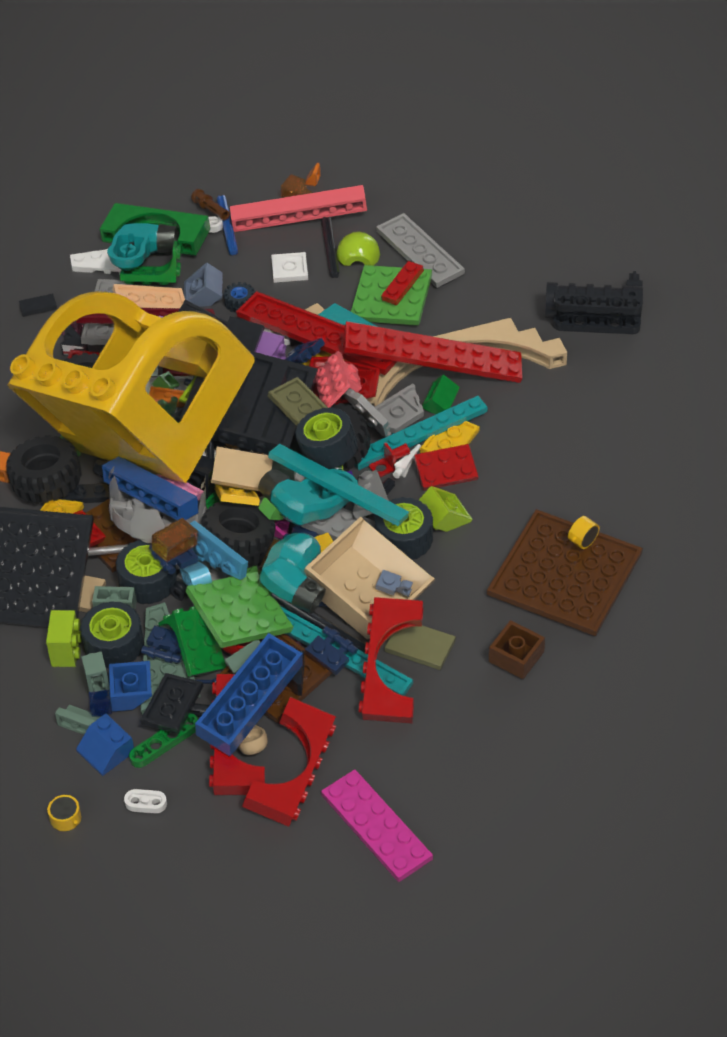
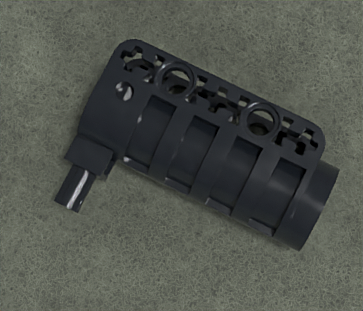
[545,271,643,334]

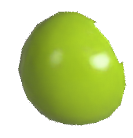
[336,231,380,266]

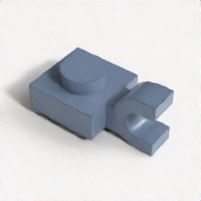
[375,570,413,597]

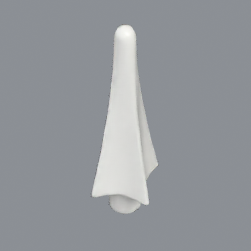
[393,444,421,479]

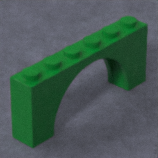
[99,203,211,255]

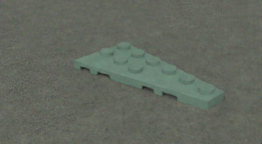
[141,602,200,715]

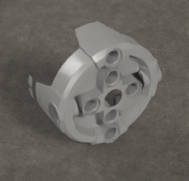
[109,466,207,543]

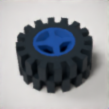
[224,282,255,314]

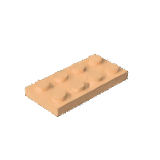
[112,284,185,308]

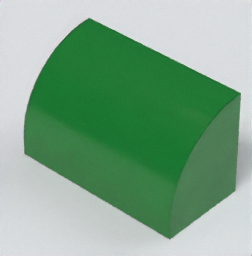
[422,374,460,414]

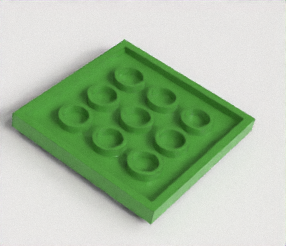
[351,265,432,325]
[186,571,293,648]

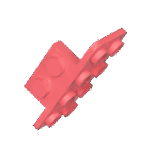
[316,351,362,408]

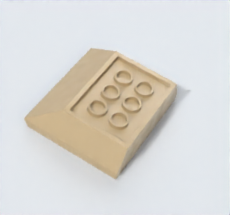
[304,517,435,640]

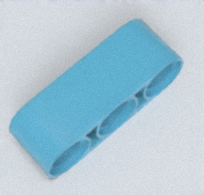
[180,561,212,586]

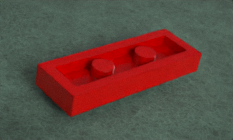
[381,261,424,305]

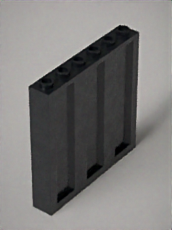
[179,351,318,455]

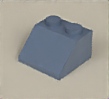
[184,263,223,307]

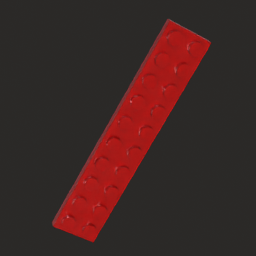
[236,291,398,375]
[344,321,522,383]

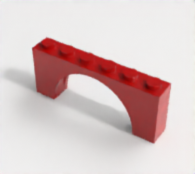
[359,597,424,724]
[209,674,265,795]
[242,697,337,827]

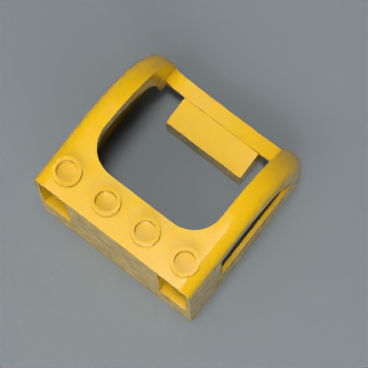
[7,291,255,483]

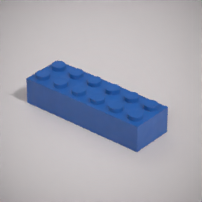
[195,633,303,756]

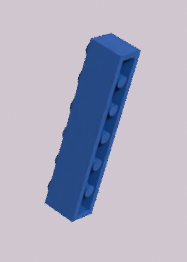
[102,456,199,523]

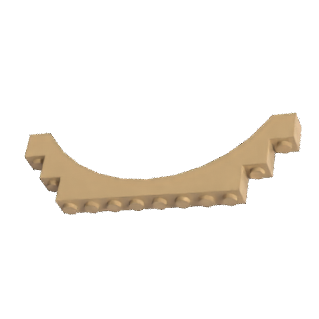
[367,318,567,407]

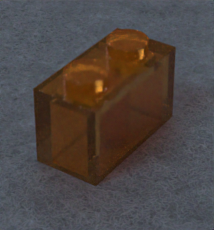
[152,518,198,562]

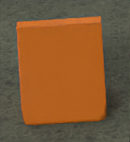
[305,163,321,186]

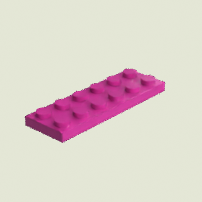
[321,769,433,882]

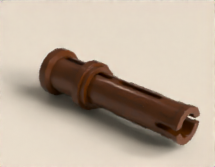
[191,189,230,220]

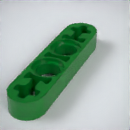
[129,713,198,768]

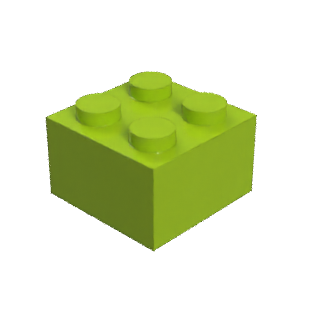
[46,610,82,667]

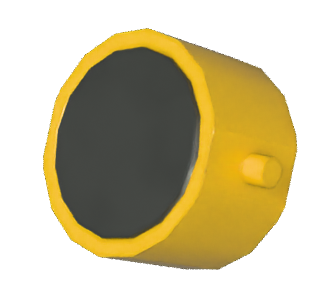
[568,516,600,549]
[47,795,82,831]

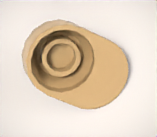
[238,725,268,755]

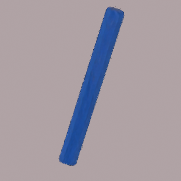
[217,195,238,255]

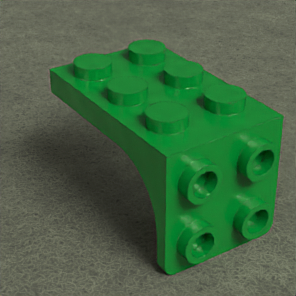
[120,241,181,285]
[158,606,226,677]

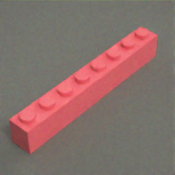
[230,185,367,232]

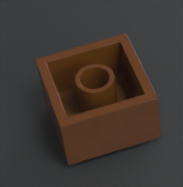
[489,620,545,679]

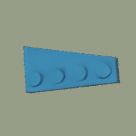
[187,521,248,580]

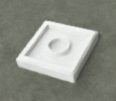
[271,252,308,283]

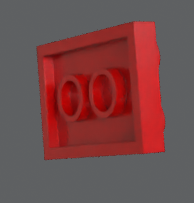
[414,444,478,491]

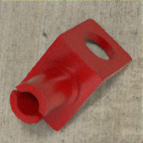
[369,443,410,477]

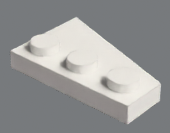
[70,249,121,274]

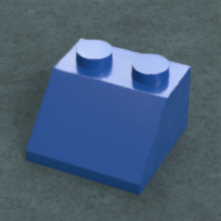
[109,661,152,711]
[76,714,134,776]

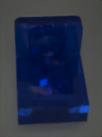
[89,690,112,717]

